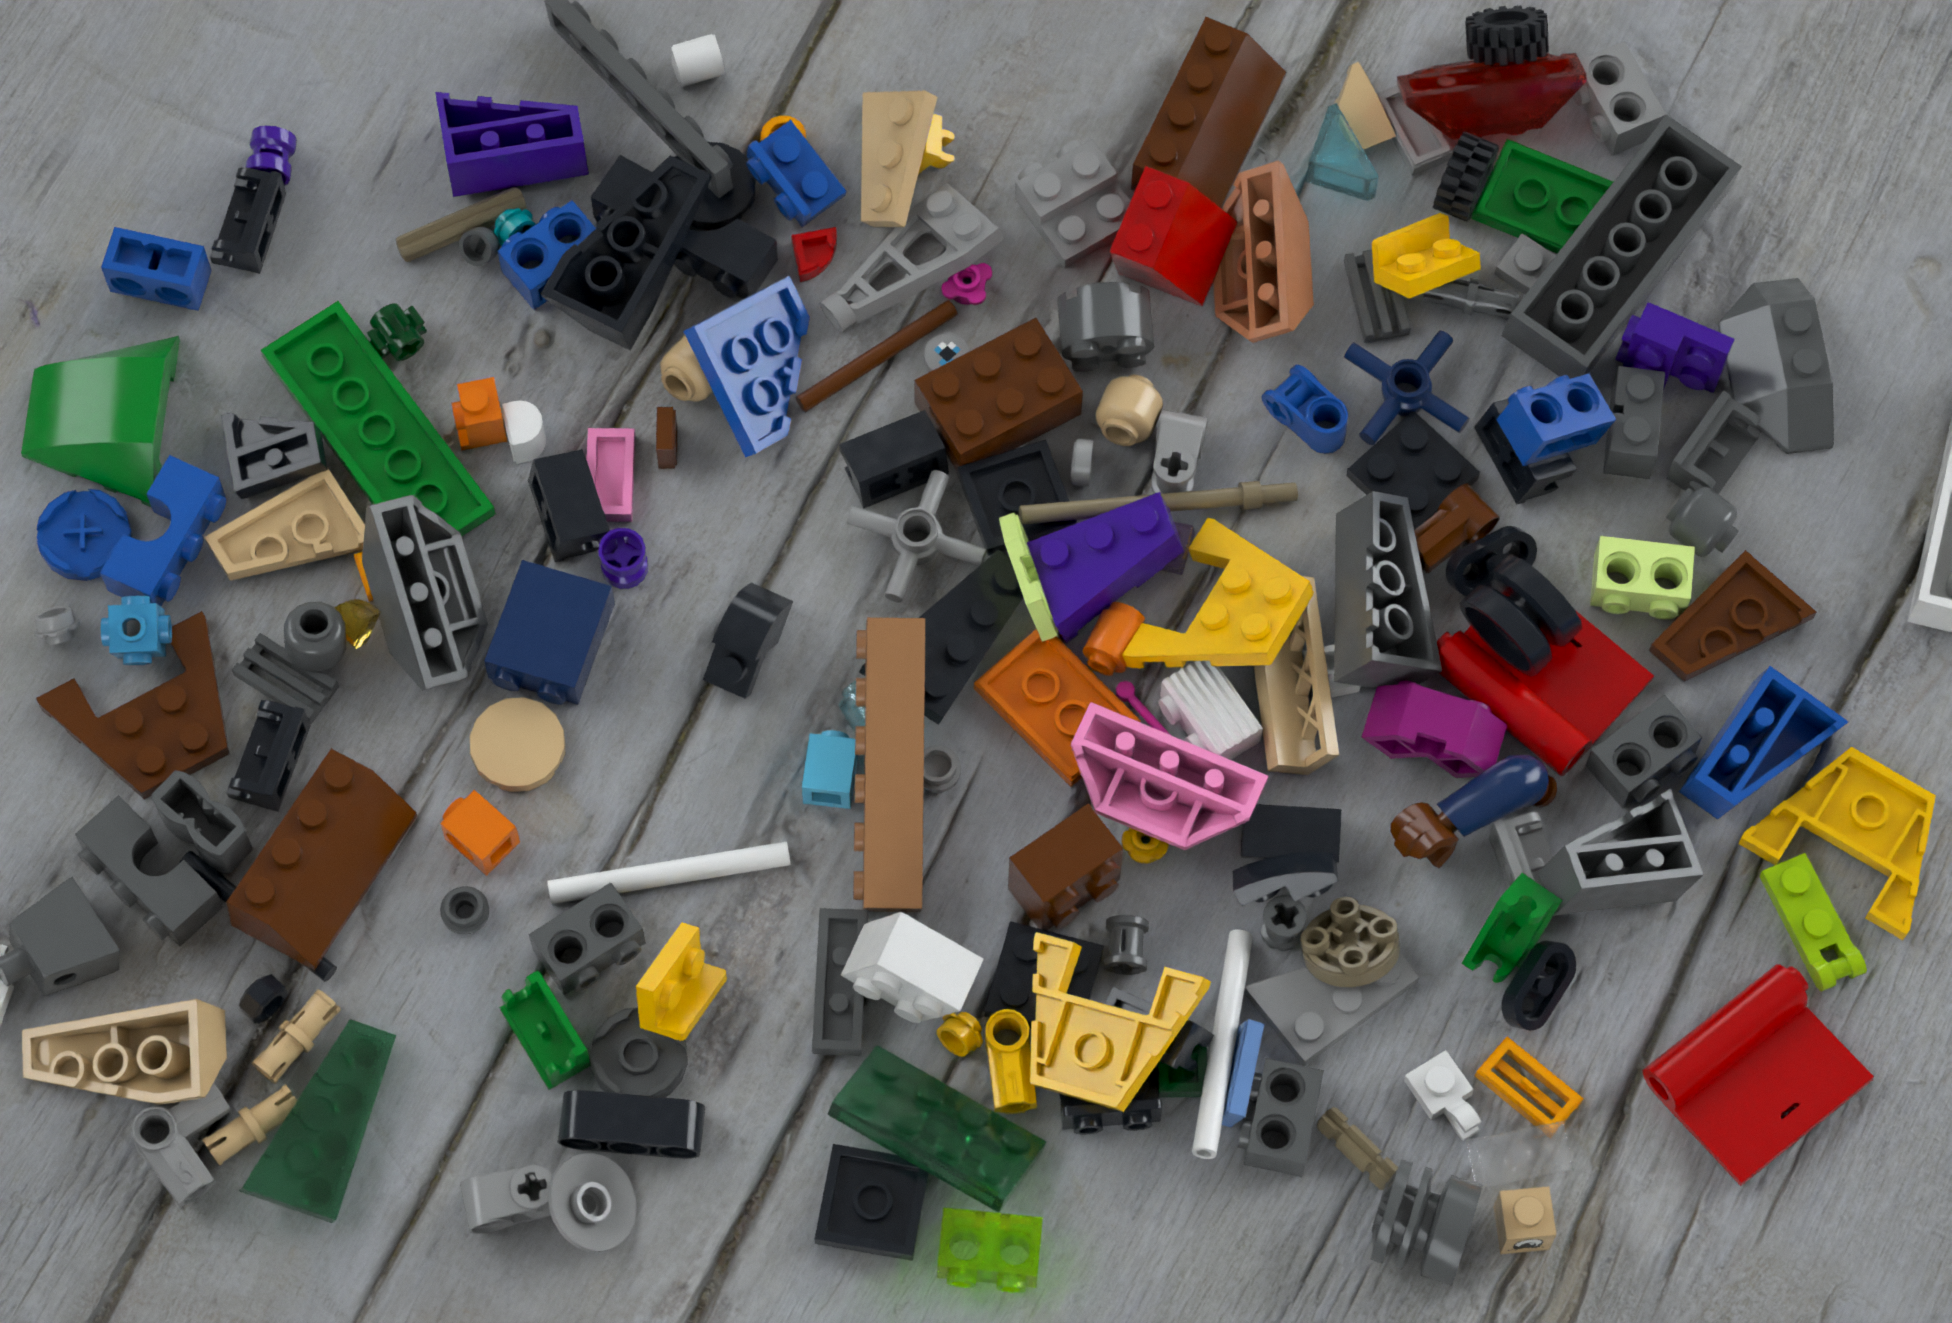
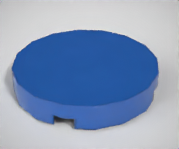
[37,489,132,581]

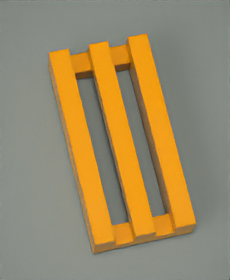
[1475,1036,1584,1139]

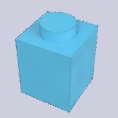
[802,730,858,809]

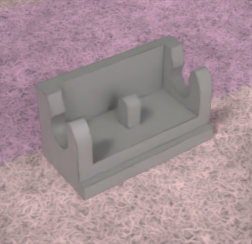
[1489,812,1553,889]

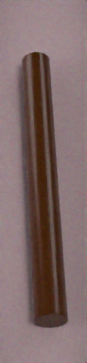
[795,300,958,412]

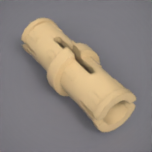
[252,989,341,1084]
[202,1084,303,1166]

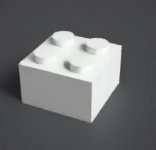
[841,912,984,1023]

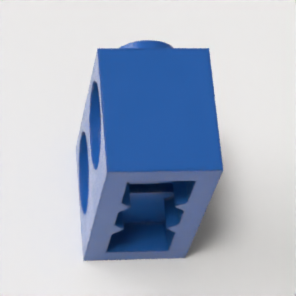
[497,200,596,310]
[101,227,212,311]
[1496,373,1616,466]

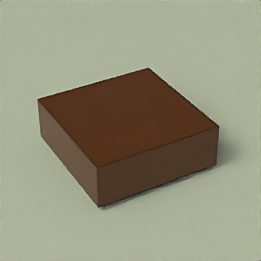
[656,407,678,469]

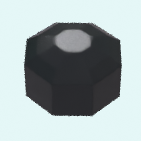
[239,974,287,1024]

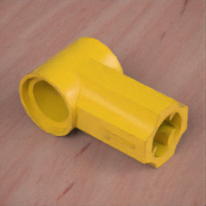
[985,1009,1037,1115]

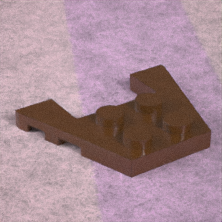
[36,611,230,800]

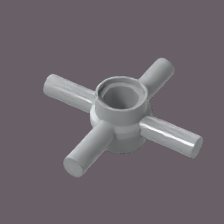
[847,470,987,603]

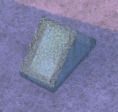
[1306,103,1379,201]

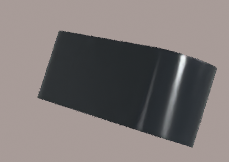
[557,1090,706,1159]

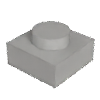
[1494,234,1556,295]

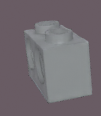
[1569,41,1666,156]

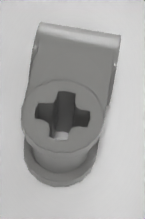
[1151,409,1208,494]
[460,1165,552,1234]

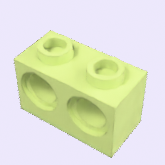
[1590,536,1695,619]

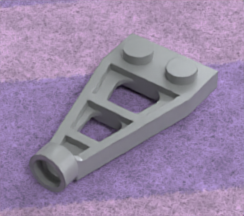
[819,183,1004,332]

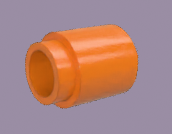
[1082,602,1145,676]

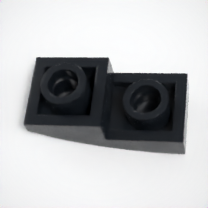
[1232,852,1338,906]

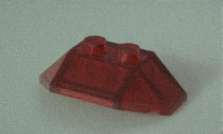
[1397,53,1587,140]

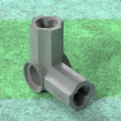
[132,1082,231,1208]

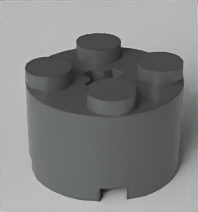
[1057,282,1154,372]

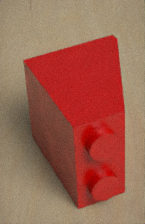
[1109,166,1238,307]

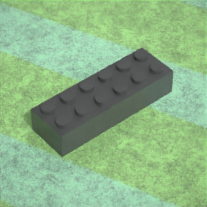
[1502,114,1742,379]

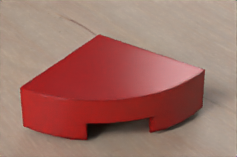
[791,227,837,282]

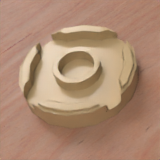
[469,697,566,792]

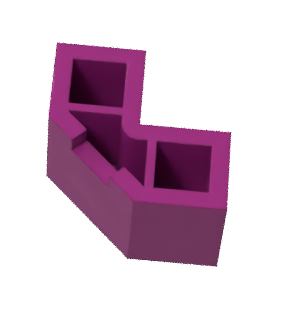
[1361,681,1507,778]

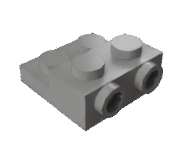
[1015,139,1131,268]

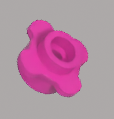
[941,263,992,305]

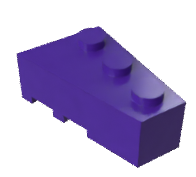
[435,92,589,197]
[1027,492,1184,643]

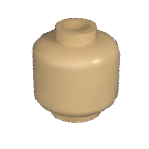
[660,335,713,402]
[1096,375,1163,446]

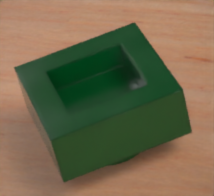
[1157,1045,1207,1098]

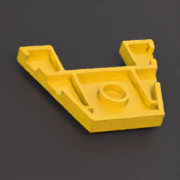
[1122,518,1314,668]
[1738,747,1936,940]
[1030,932,1211,1112]

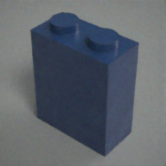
[484,560,615,705]

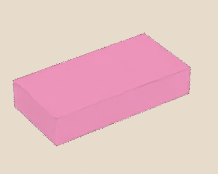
[586,428,636,522]

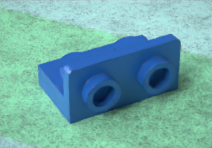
[746,120,846,227]

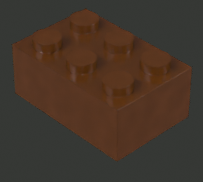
[914,318,1083,471]

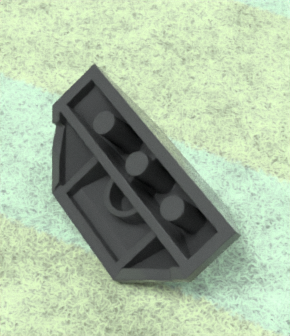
[1718,278,1834,454]
[362,495,488,691]

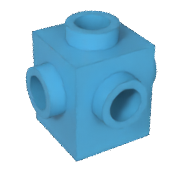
[101,596,172,665]

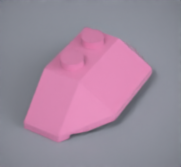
[1071,702,1268,850]

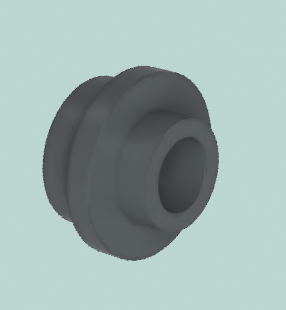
[440,886,489,935]

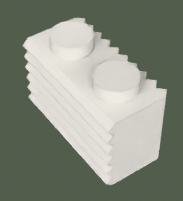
[1158,660,1263,760]

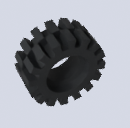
[1465,6,1549,66]
[1433,132,1499,222]

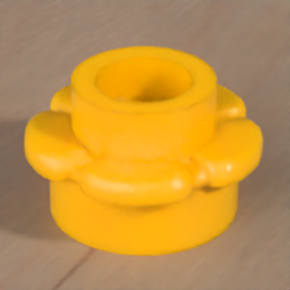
[1121,827,1169,864]
[937,1011,983,1057]

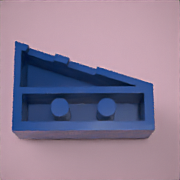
[1678,666,1849,820]

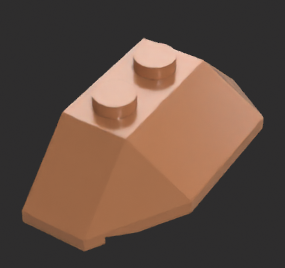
[1213,160,1314,343]

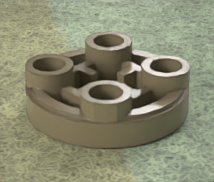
[1300,897,1400,987]

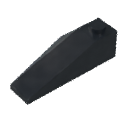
[541,155,712,351]

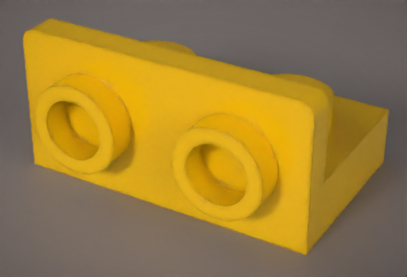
[1372,213,1481,299]
[636,922,727,1041]

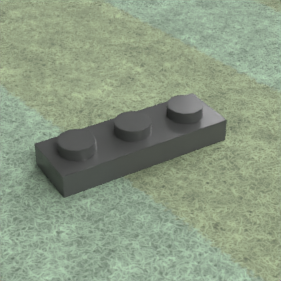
[812,908,869,1056]

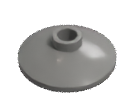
[548,1153,637,1252]

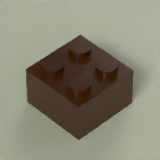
[1008,803,1123,930]

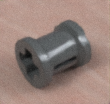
[1260,895,1307,951]
[1104,915,1149,975]

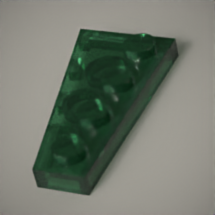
[239,1019,396,1223]

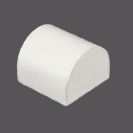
[671,34,725,87]
[501,400,546,464]

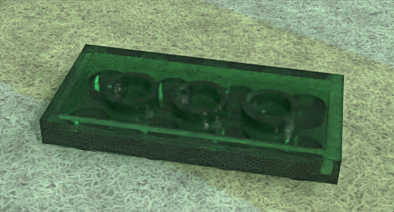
[827,1045,1046,1213]

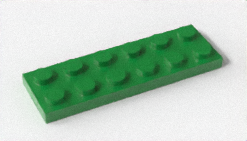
[261,301,496,537]

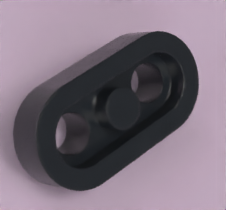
[1446,526,1537,596]
[1501,940,1576,1031]

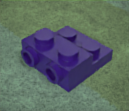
[1615,302,1735,393]

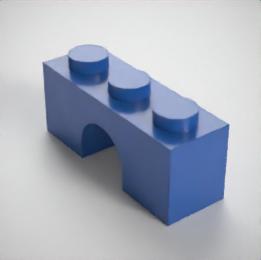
[100,455,226,607]

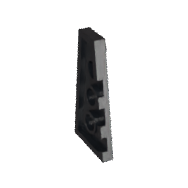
[859,550,1024,725]

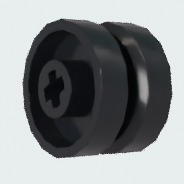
[1459,555,1582,677]

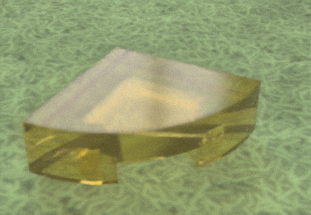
[334,599,381,649]

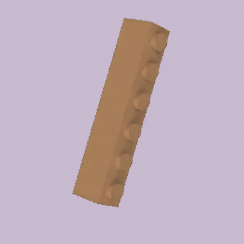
[853,617,925,912]

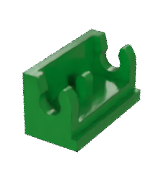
[1461,873,1563,983]
[499,970,591,1090]

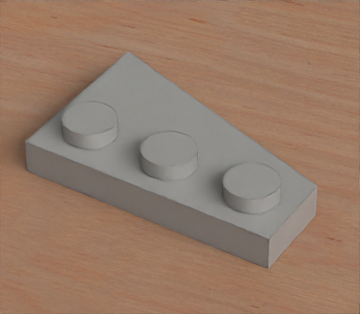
[1244,954,1419,1066]

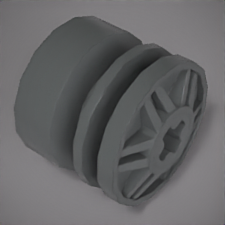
[1370,1159,1483,1286]

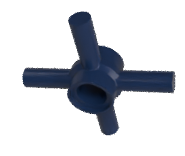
[1344,330,1470,445]

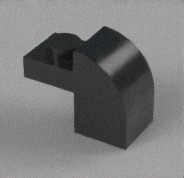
[703,582,793,699]

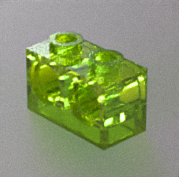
[937,1207,1043,1293]

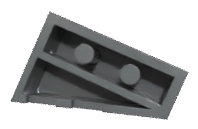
[1539,789,1704,915]

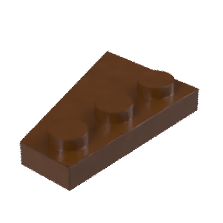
[1649,550,1817,682]

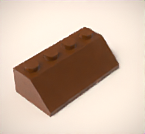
[1131,17,1286,209]
[227,748,417,970]

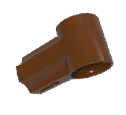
[1414,483,1500,574]

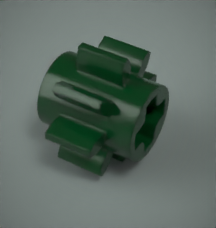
[367,303,427,361]

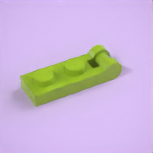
[1759,853,1867,992]

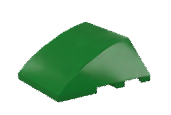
[21,336,180,507]

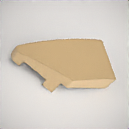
[1332,62,1396,155]

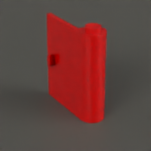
[1437,610,1654,777]
[1642,964,1874,1186]

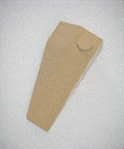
[22,999,227,1105]

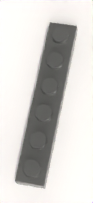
[544,0,733,198]

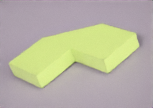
[999,513,1059,642]

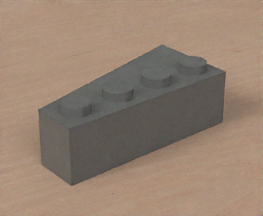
[1334,491,1442,688]

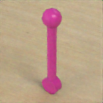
[1116,681,1172,736]

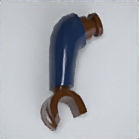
[1390,755,1557,868]

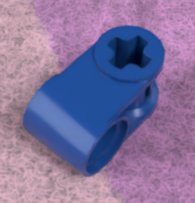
[1261,364,1348,454]

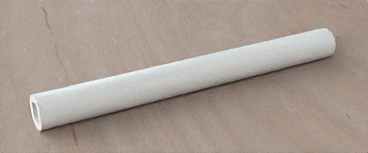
[547,841,791,904]
[1192,929,1253,1159]

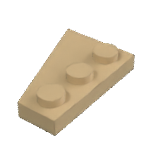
[861,90,937,227]
[204,467,365,581]

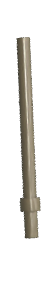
[1019,481,1298,524]

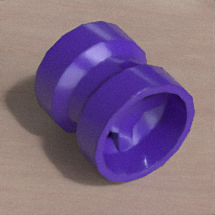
[245,125,297,186]
[598,528,648,589]

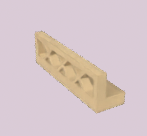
[1254,576,1339,775]

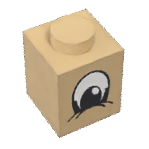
[1493,1186,1556,1254]

